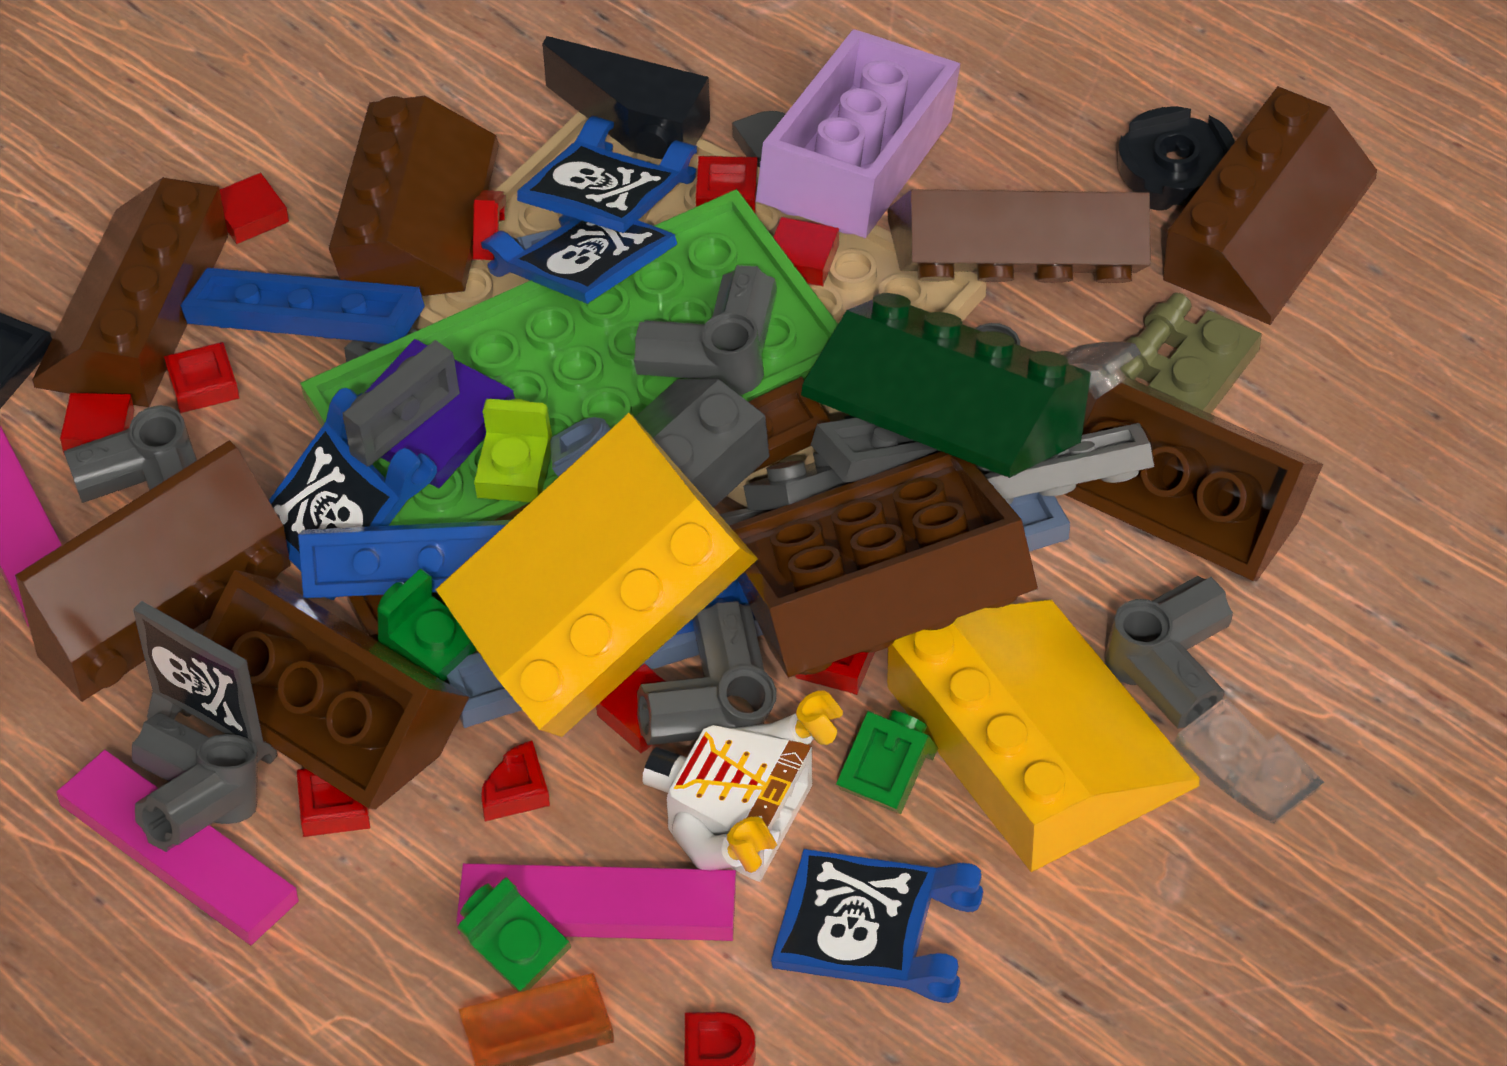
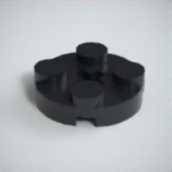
[1117,106,1235,211]

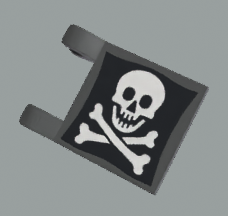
[133,601,277,764]

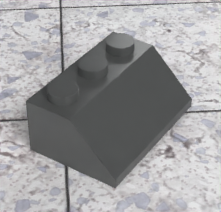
[635,379,769,508]

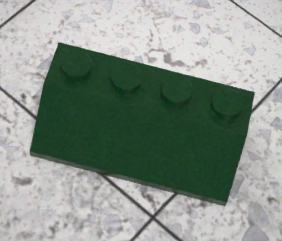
[801,293,1091,478]

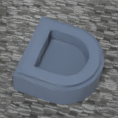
[550,417,611,477]

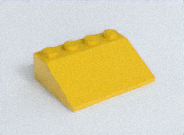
[435,413,758,737]
[887,600,1200,872]

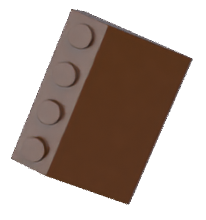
[729,451,1038,678]

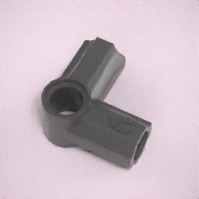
[634,265,777,395]
[64,405,197,503]
[1104,576,1233,731]
[637,601,776,745]
[132,713,258,852]

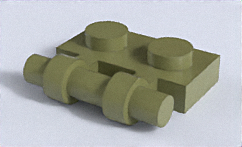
[1112,293,1262,414]

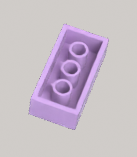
[756,29,960,238]

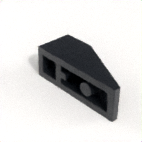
[542,36,710,160]

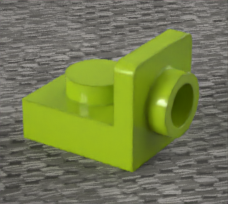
[474,399,552,502]

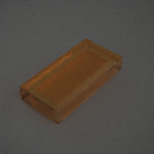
[458,972,614,1066]

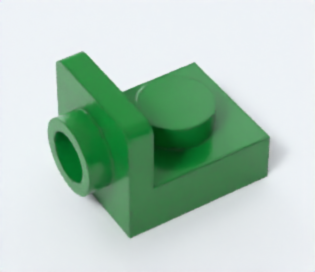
[377,569,477,681]
[836,710,938,814]
[457,877,571,997]

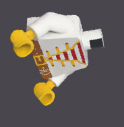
[642,690,843,882]

